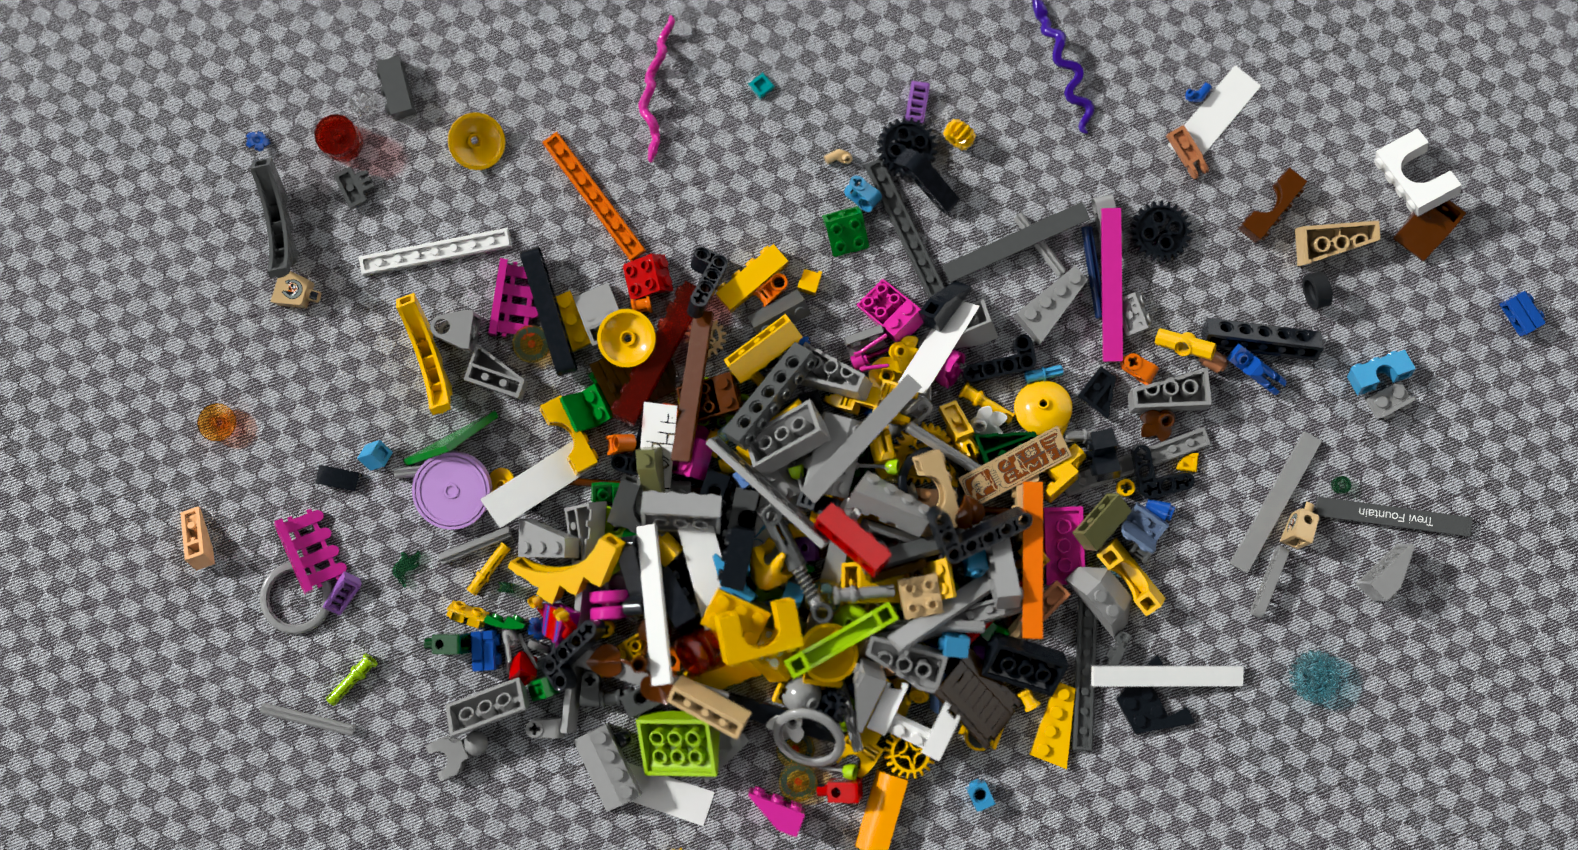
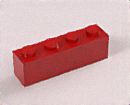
[814,503,892,578]

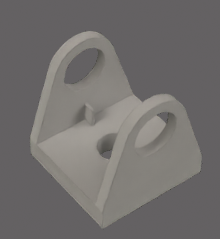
[430,310,481,354]

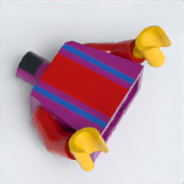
[527,595,581,650]

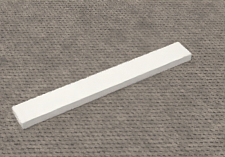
[359,228,512,276]
[636,524,673,686]
[1091,666,1244,686]

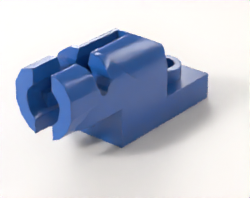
[1226,343,1287,395]

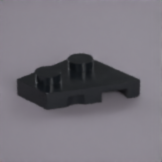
[1077,366,1116,419]

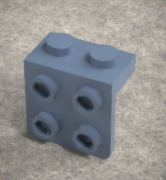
[1121,502,1169,554]

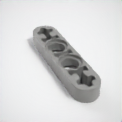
[1250,545,1289,618]

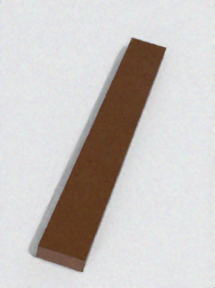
[671,311,714,463]

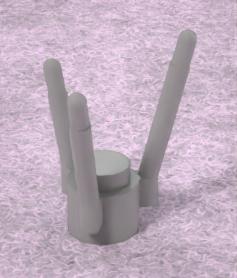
[501,629,539,675]

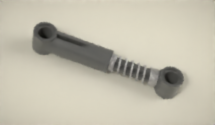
[761,506,833,623]

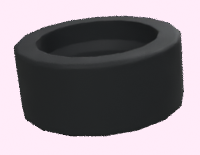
[1302,271,1333,310]

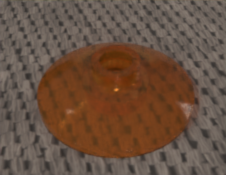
[197,403,236,441]

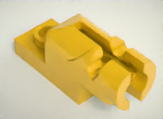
[938,400,981,461]
[869,425,898,480]
[1045,443,1086,503]

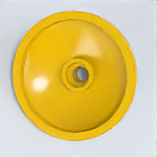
[448,112,505,170]
[597,309,656,367]
[1014,380,1072,436]
[799,623,858,683]

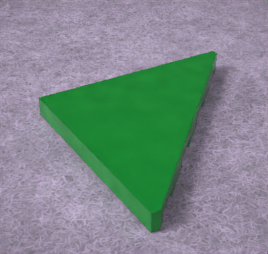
[403,411,498,466]

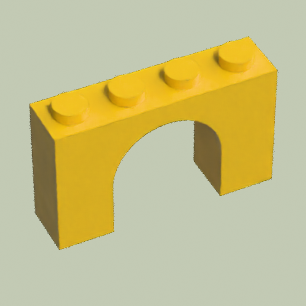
[714,597,804,667]

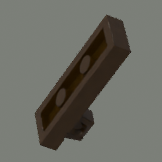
[864,558,927,583]

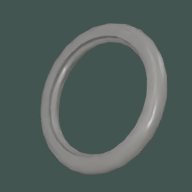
[260,562,332,634]
[773,708,845,767]

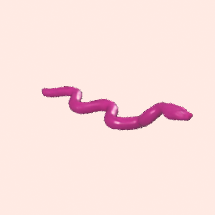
[638,15,675,162]

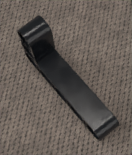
[926,506,1033,563]

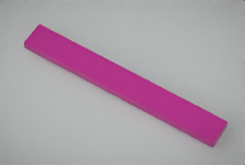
[1101,208,1123,362]

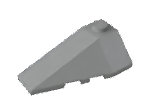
[918,299,999,349]

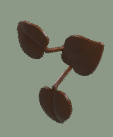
[934,495,1014,571]
[586,615,673,705]

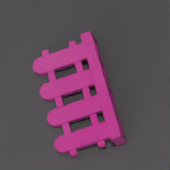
[488,258,538,340]
[274,508,347,595]

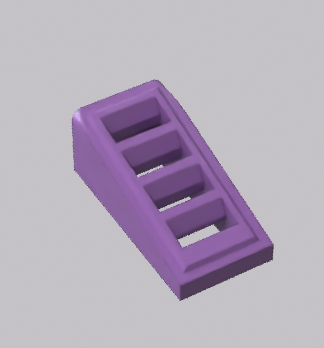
[905,81,930,124]
[323,571,361,615]

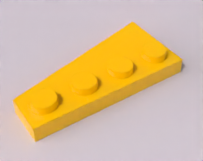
[1029,683,1076,769]

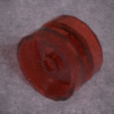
[314,114,363,162]
[674,625,722,677]

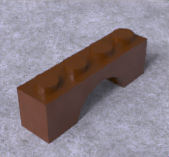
[1238,167,1308,243]

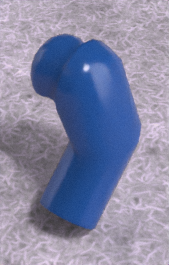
[1185,83,1212,102]

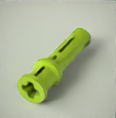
[326,653,378,706]

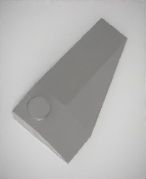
[866,635,948,694]

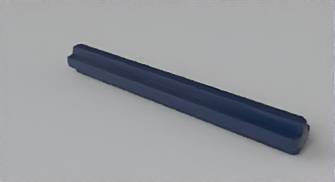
[1081,226,1102,319]

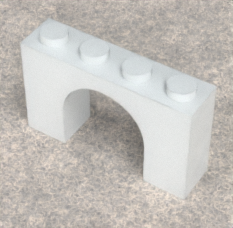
[1374,129,1462,217]

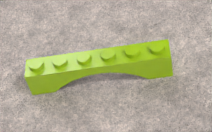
[783,602,899,679]

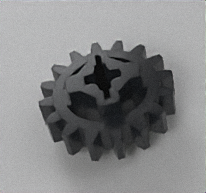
[815,687,849,731]

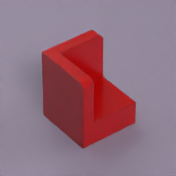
[509,651,537,686]

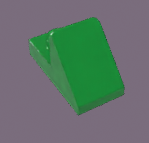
[527,677,560,702]

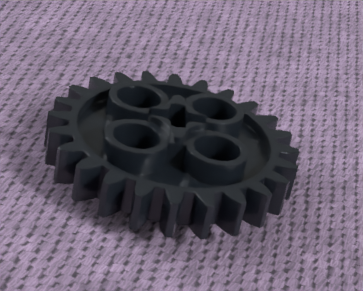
[876,117,938,179]
[1129,200,1193,263]

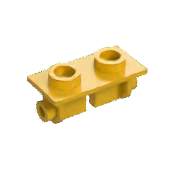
[446,600,490,629]

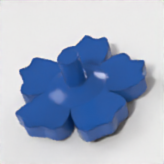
[246,131,270,152]
[527,617,543,641]

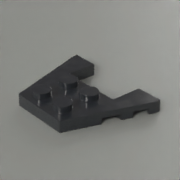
[1115,654,1195,734]

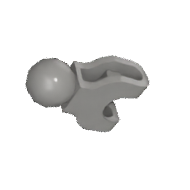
[888,392,932,438]
[426,731,488,781]

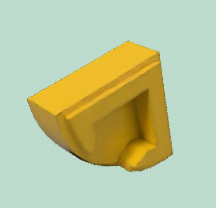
[1176,453,1199,473]

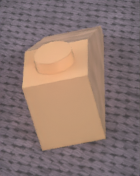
[180,506,215,571]

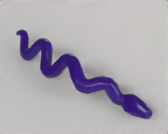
[1033,0,1095,134]

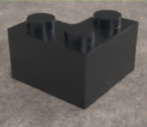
[1085,428,1121,482]

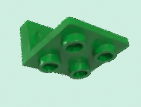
[822,206,869,257]
[560,383,615,433]

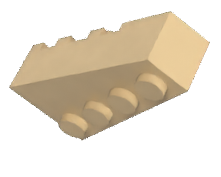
[1295,221,1380,266]

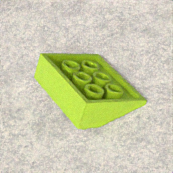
[636,711,720,777]

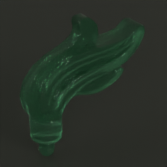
[392,550,421,588]

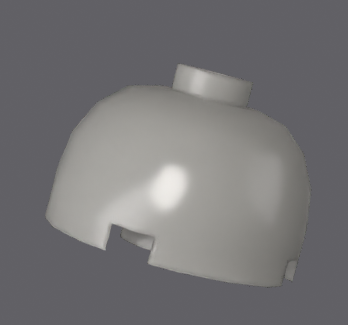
[782,675,822,710]

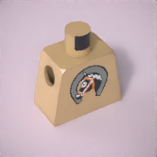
[270,271,321,308]
[1280,502,1319,549]

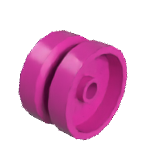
[589,589,629,621]

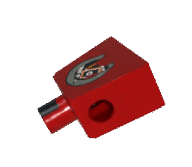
[817,778,863,803]

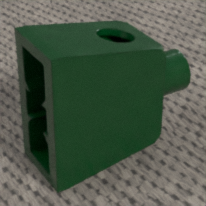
[424,633,472,654]

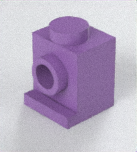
[795,537,820,562]

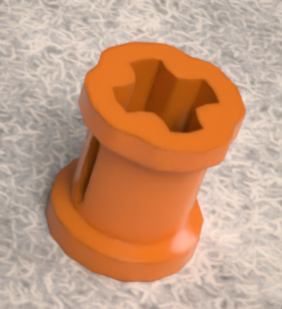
[631,296,653,313]

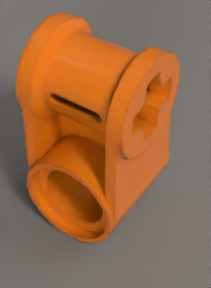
[752,273,788,307]
[1120,353,1159,385]
[606,434,636,456]

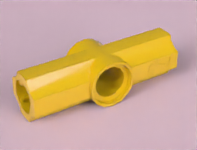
[1155,328,1217,360]

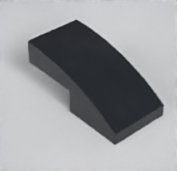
[315,465,359,491]
[796,491,842,515]

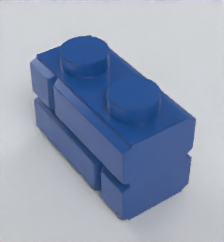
[1499,290,1546,337]
[471,630,502,671]

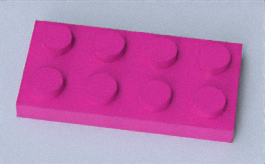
[1043,506,1085,585]

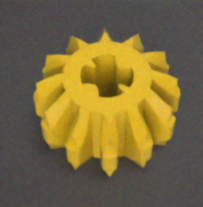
[943,119,976,150]

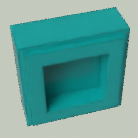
[748,72,775,99]

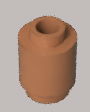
[1198,351,1228,373]

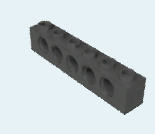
[723,342,818,450]

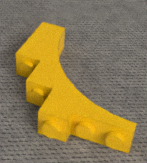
[396,293,453,416]
[508,532,626,604]

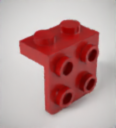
[623,253,673,300]

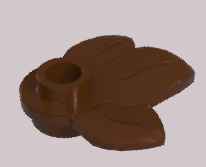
[1140,410,1175,442]

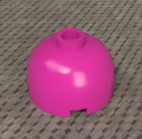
[934,349,966,389]

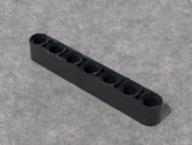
[520,246,578,377]

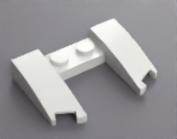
[867,682,961,761]

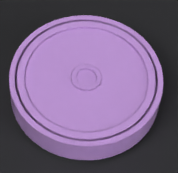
[412,451,492,530]

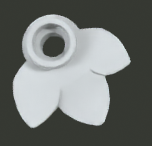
[970,406,1007,435]
[766,715,804,743]

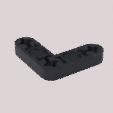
[1131,443,1195,499]

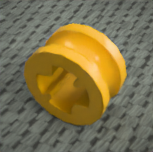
[1116,479,1135,496]

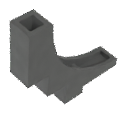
[250,157,299,278]

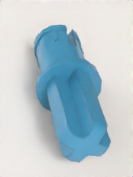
[1024,365,1064,384]

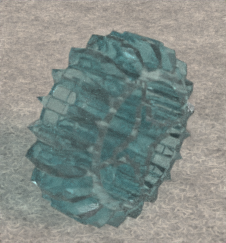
[1288,650,1344,703]

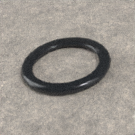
[898,446,965,507]

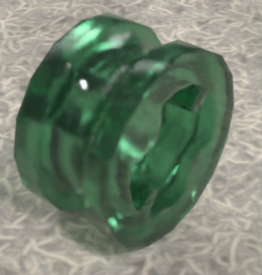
[1331,476,1351,494]
[497,581,516,593]

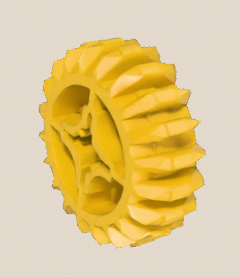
[883,733,935,779]

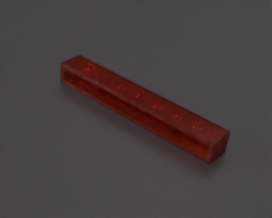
[611,281,696,427]

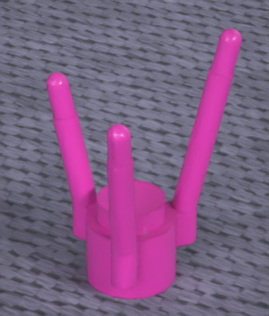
[850,334,889,372]

